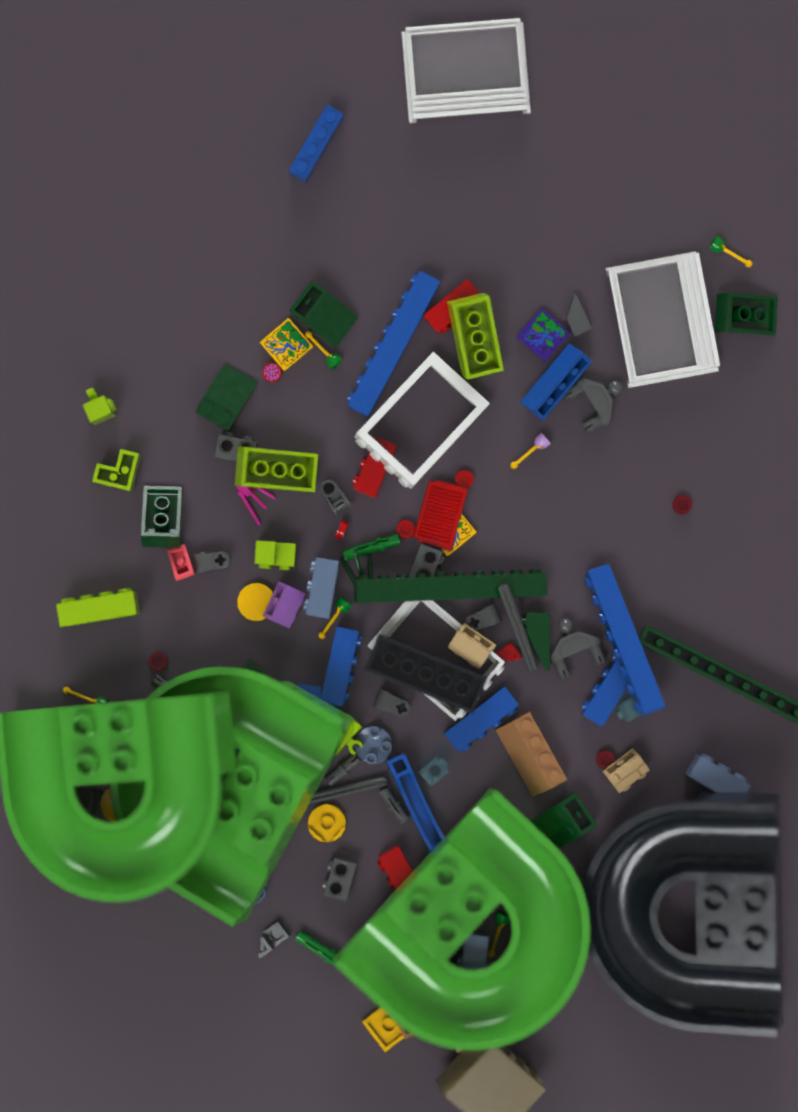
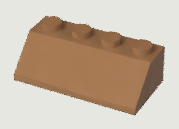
[495,711,567,797]

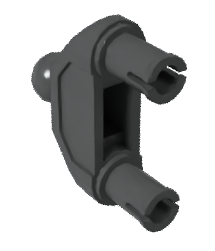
[564,378,623,434]
[550,618,607,680]

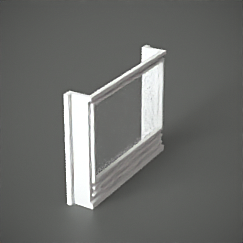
[402,18,531,123]
[606,251,720,388]

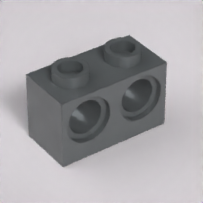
[214,432,258,462]
[408,544,445,578]
[322,856,357,901]

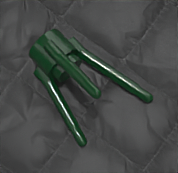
[340,550,373,586]

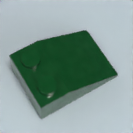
[715,293,777,335]
[195,364,258,432]
[141,486,182,548]

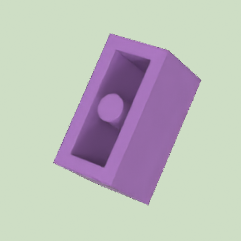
[263,581,306,628]

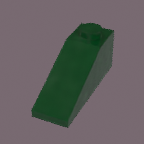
[522,613,550,671]

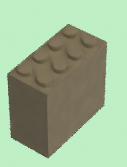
[435,1045,546,1112]

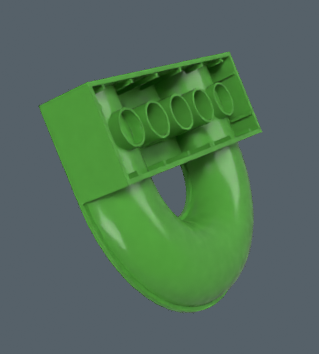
[110,667,354,926]
[0,692,237,902]
[332,788,590,1050]

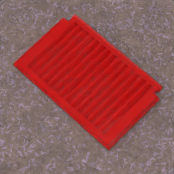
[413,479,469,551]

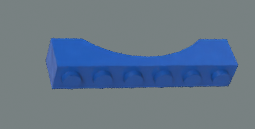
[385,753,445,853]

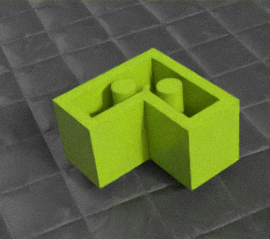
[92,449,141,492]
[255,540,297,570]

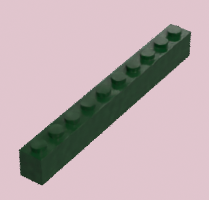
[353,569,547,603]
[638,625,798,724]

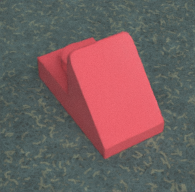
[167,544,195,581]

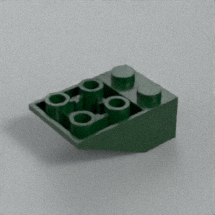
[289,280,359,348]
[530,791,597,849]

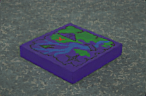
[516,308,570,362]

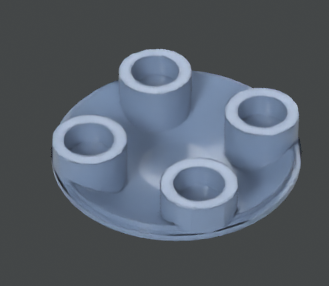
[354,726,392,764]

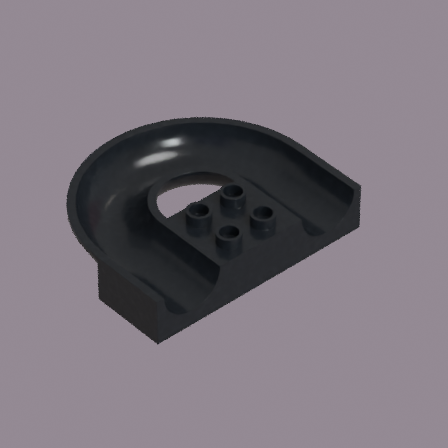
[583,792,784,1036]

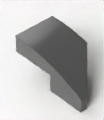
[565,294,592,337]
[258,919,291,958]

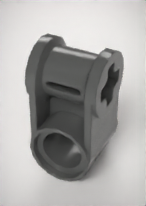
[320,480,352,517]
[193,551,231,573]
[464,603,502,631]
[373,689,411,717]

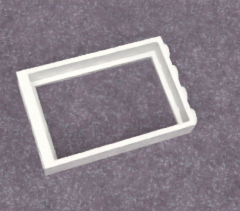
[354,352,490,489]
[367,600,505,721]

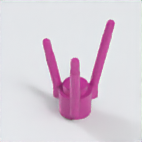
[236,486,276,526]

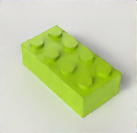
[447,293,504,380]
[235,447,318,492]
[56,588,141,627]

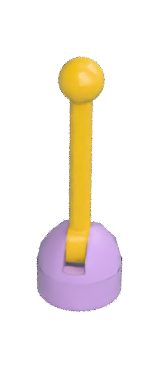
[510,433,551,469]

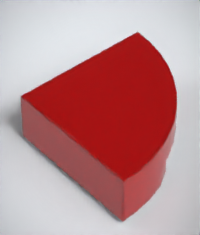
[496,642,522,661]

